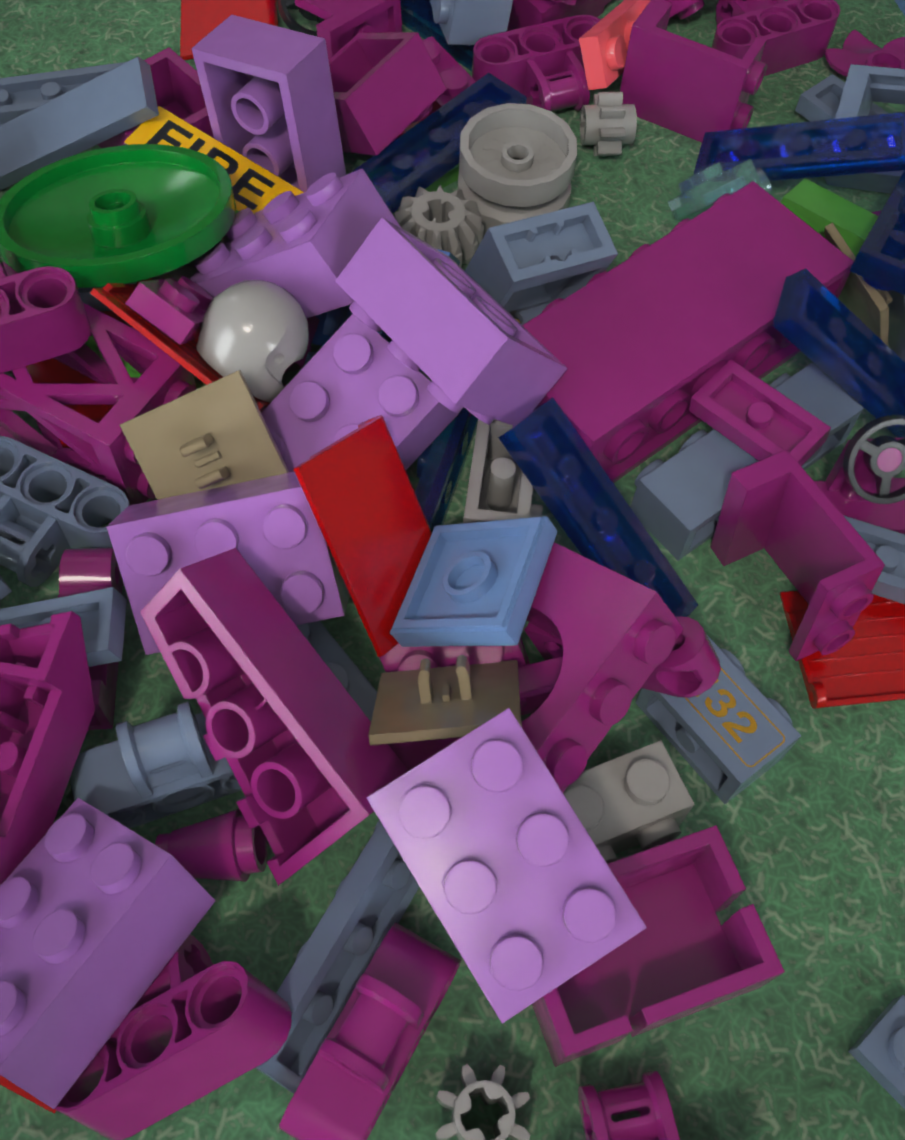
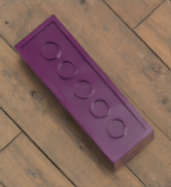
[522,181,855,509]

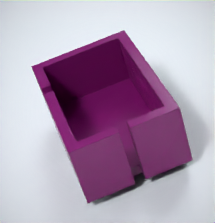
[532,825,785,1067]

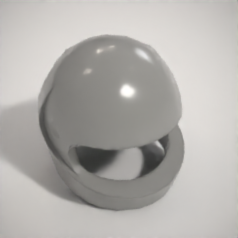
[196,280,309,403]

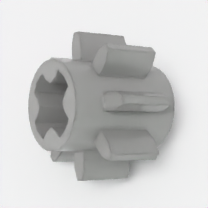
[580,92,637,156]
[435,1064,531,1140]

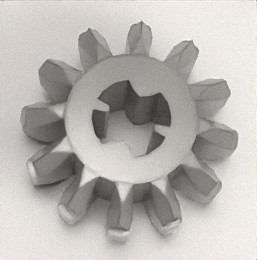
[395,184,484,267]

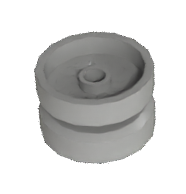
[458,103,577,235]

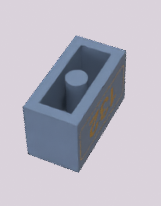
[635,634,801,804]

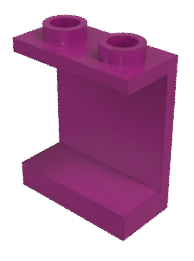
[620,0,767,151]
[711,449,885,661]

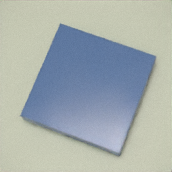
[390,516,558,647]

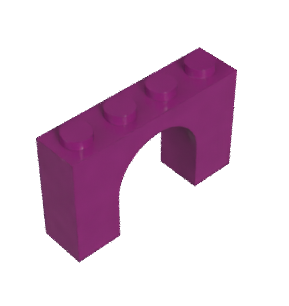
[389,542,684,793]

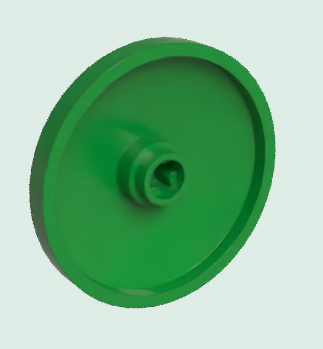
[0,144,236,288]

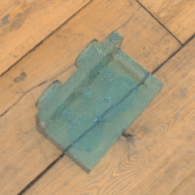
[668,159,773,221]

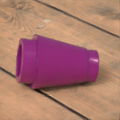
[155,809,267,882]

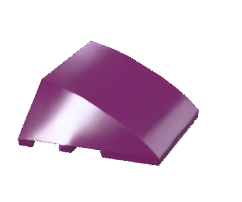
[0,611,95,884]

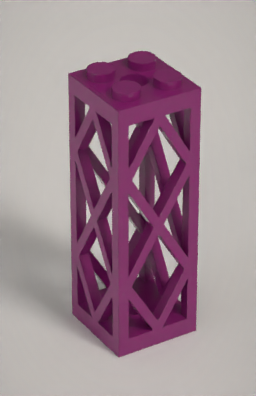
[0,263,197,505]

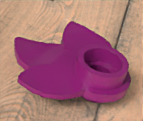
[824,29,905,77]

